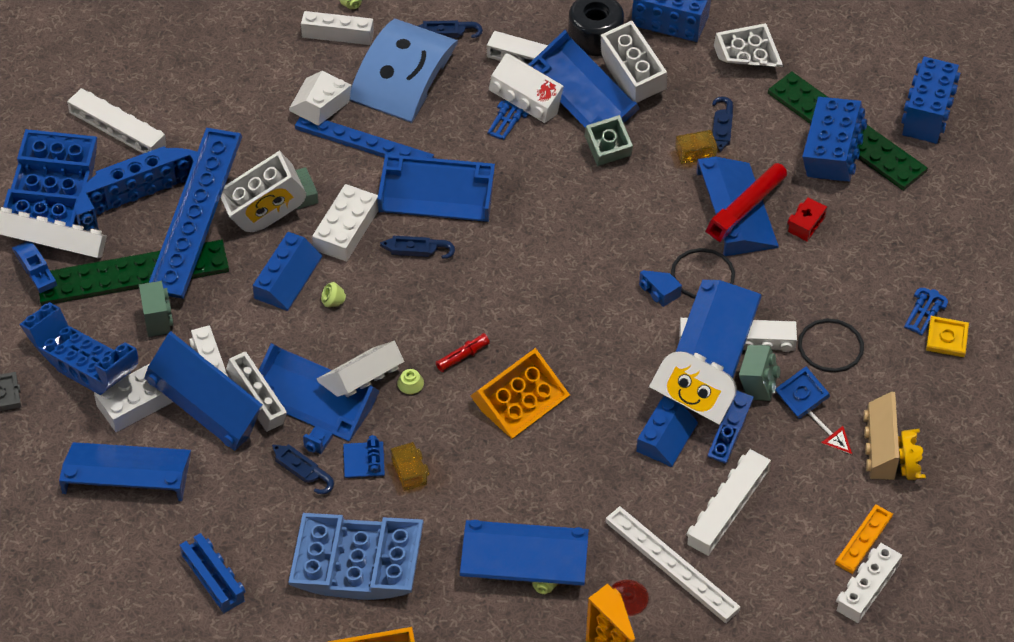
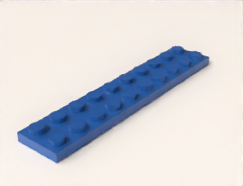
[149,128,242,299]

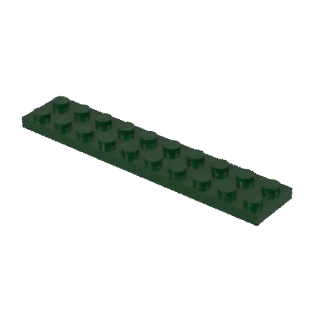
[768,71,928,191]
[39,239,229,306]

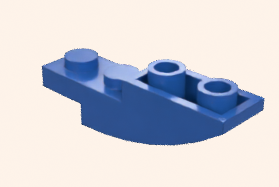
[12,241,57,293]
[707,391,754,464]

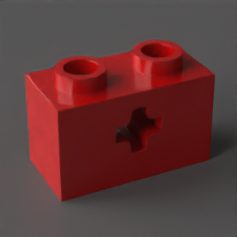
[787,197,827,242]

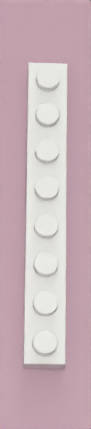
[606,506,740,623]

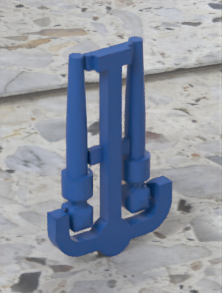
[487,100,528,140]
[904,288,948,335]

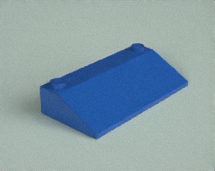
[528,30,640,128]
[378,154,495,222]
[696,156,779,256]
[676,280,762,378]
[144,332,263,451]
[259,343,379,442]
[59,442,191,501]
[460,520,589,586]

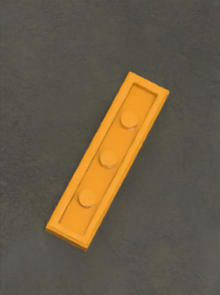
[835,504,893,574]

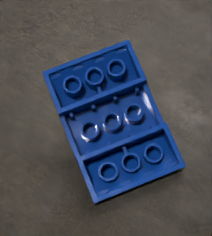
[3,129,97,227]

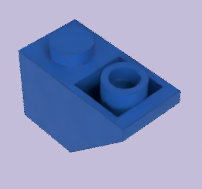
[639,270,682,307]

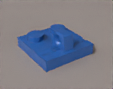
[775,367,830,419]

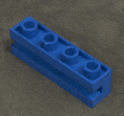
[179,533,246,614]

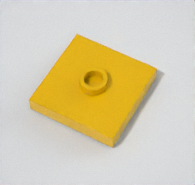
[926,316,969,357]

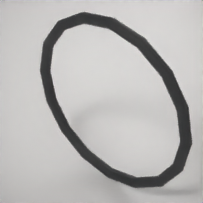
[671,248,735,298]
[798,318,864,372]

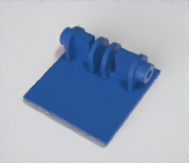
[343,435,385,478]

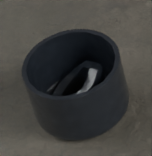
[568,0,624,56]

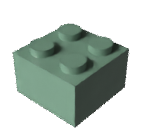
[584,115,633,166]
[139,281,174,337]
[739,345,780,401]

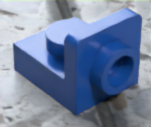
[303,425,333,454]

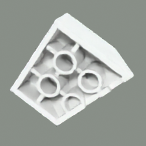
[714,23,783,67]
[289,71,351,126]

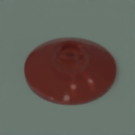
[611,580,649,616]

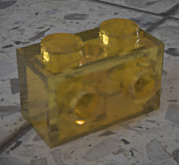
[675,130,717,164]
[391,442,429,491]

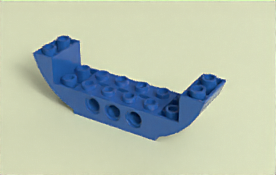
[76,146,197,231]
[19,302,138,395]

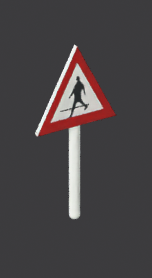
[808,411,852,455]

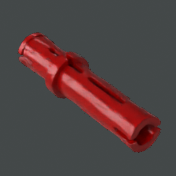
[436,333,490,372]

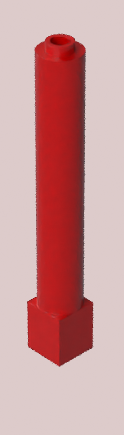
[705,163,787,242]

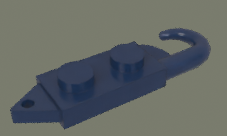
[418,20,483,38]
[712,96,733,152]
[380,236,455,259]
[272,444,334,494]

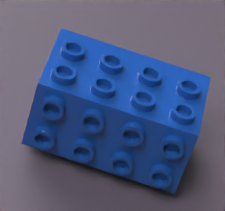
[631,0,711,42]
[901,57,961,144]
[802,97,867,182]

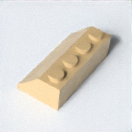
[863,392,899,480]

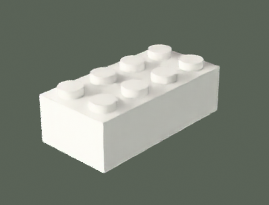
[312,184,378,262]
[94,364,173,432]

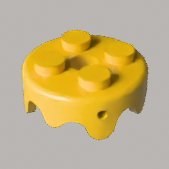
[898,429,926,480]

